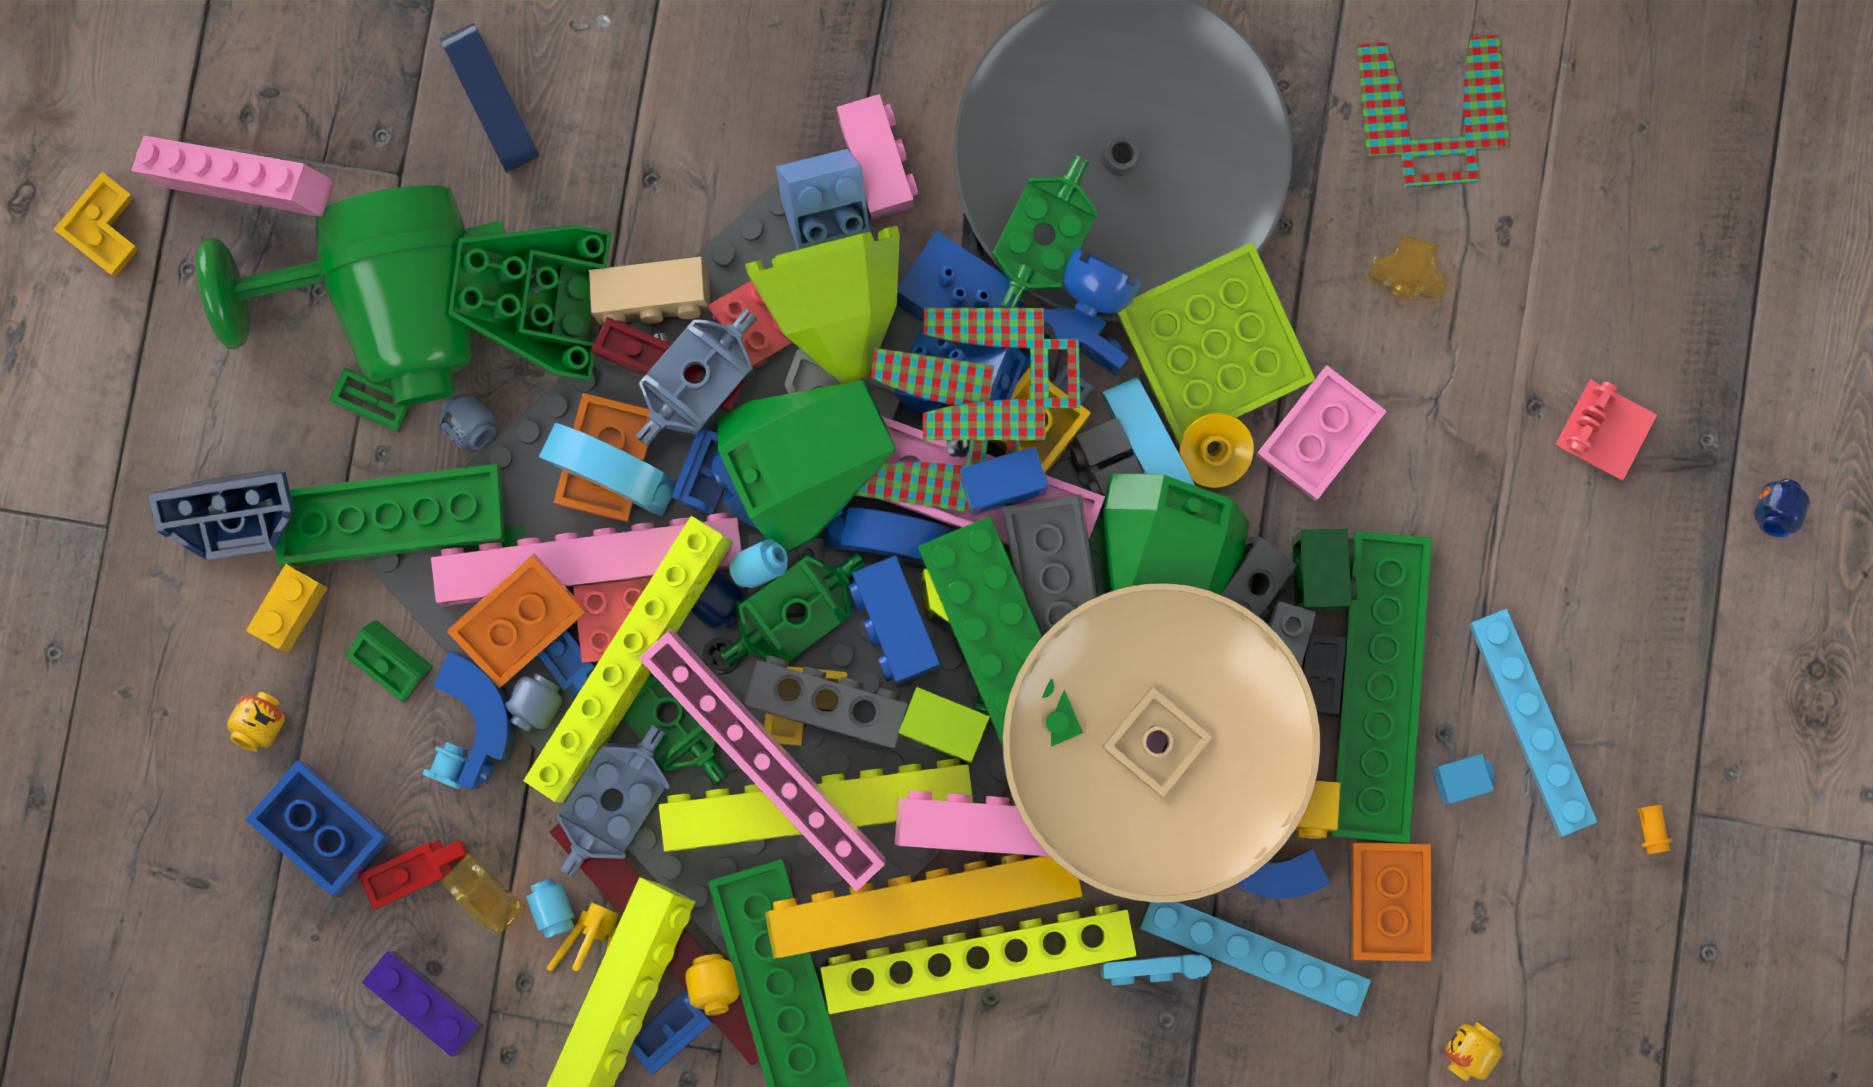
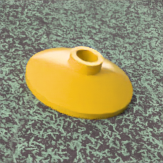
[1179,413,1254,488]

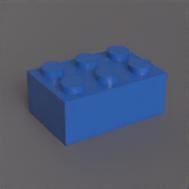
[848,556,940,688]
[245,760,393,897]

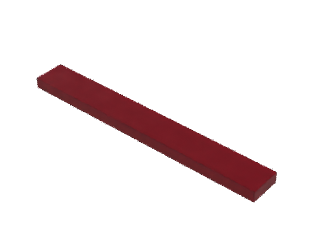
[549,823,759,1066]

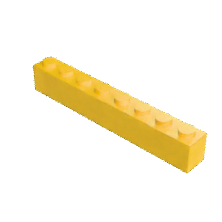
[765,854,1083,959]

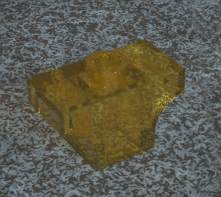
[1366,234,1448,302]
[441,853,526,936]

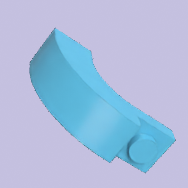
[539,422,677,517]

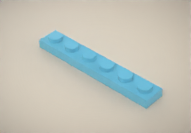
[1469,609,1597,837]
[1139,902,1371,1017]

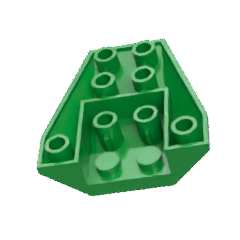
[447,225,612,381]
[717,380,897,553]
[1102,473,1250,595]

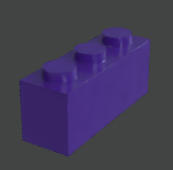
[362,951,484,1057]

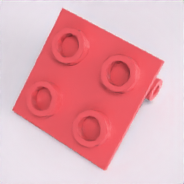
[707,281,792,370]
[1555,379,1657,481]
[573,578,650,663]

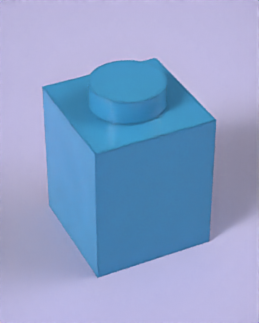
[1432,754,1496,805]

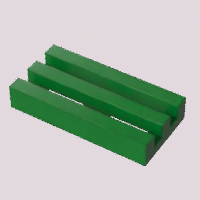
[328,367,412,433]

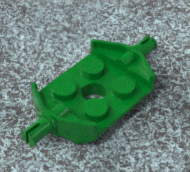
[992,155,1098,308]
[720,552,866,666]
[623,673,729,785]

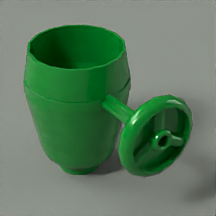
[196,185,506,406]

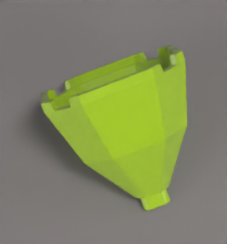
[745,226,900,384]

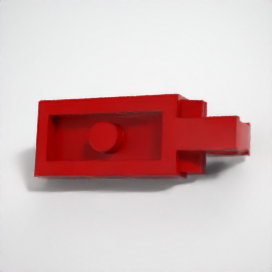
[358,840,469,910]

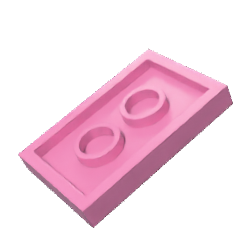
[1256,365,1387,502]

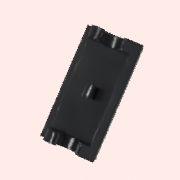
[1304,634,1346,717]

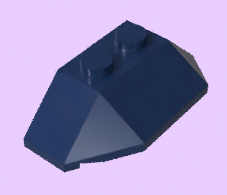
[148,469,294,560]

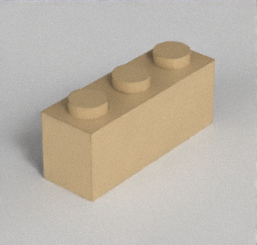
[589,257,711,325]

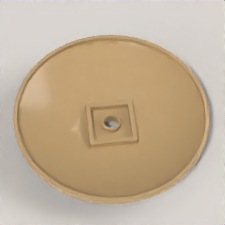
[1003,583,1320,902]

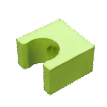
[898,687,990,764]

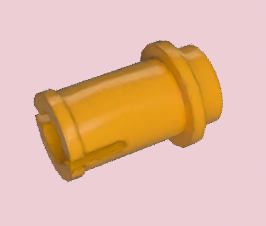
[1638,805,1673,855]

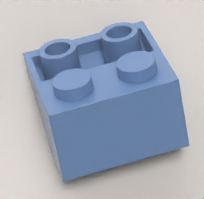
[776,149,870,250]

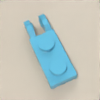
[1100,954,1213,985]

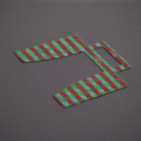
[1357,35,1510,187]
[923,308,1080,440]
[856,348,1019,512]

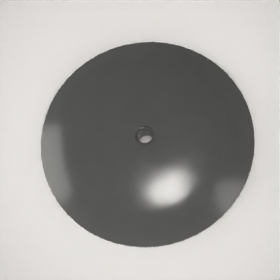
[953,0,1292,322]

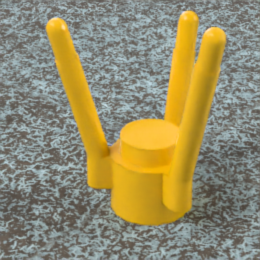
[547,903,619,972]

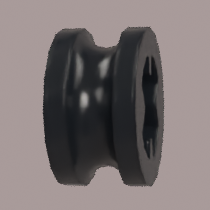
[702,637,740,675]

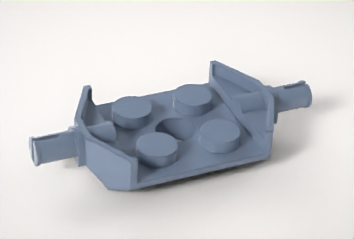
[635,309,757,447]
[556,724,670,878]

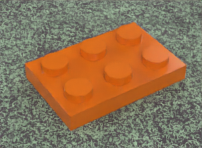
[553,393,651,523]
[447,553,587,688]
[1351,843,1431,961]

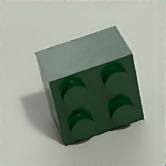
[1292,528,1357,615]

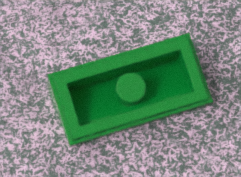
[345,621,433,703]

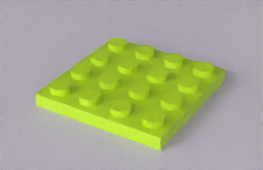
[1117,242,1316,445]

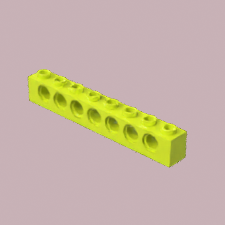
[523,516,734,803]
[821,904,1137,1014]

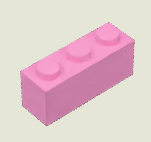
[837,94,918,221]

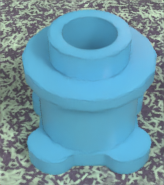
[423,742,468,789]

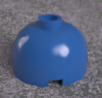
[1064,248,1143,318]

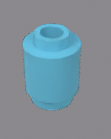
[729,539,788,588]
[526,878,575,939]

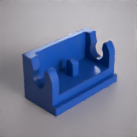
[671,427,725,515]
[960,446,1048,517]
[630,990,713,1075]

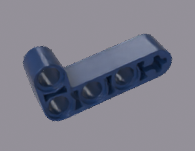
[440,23,540,173]

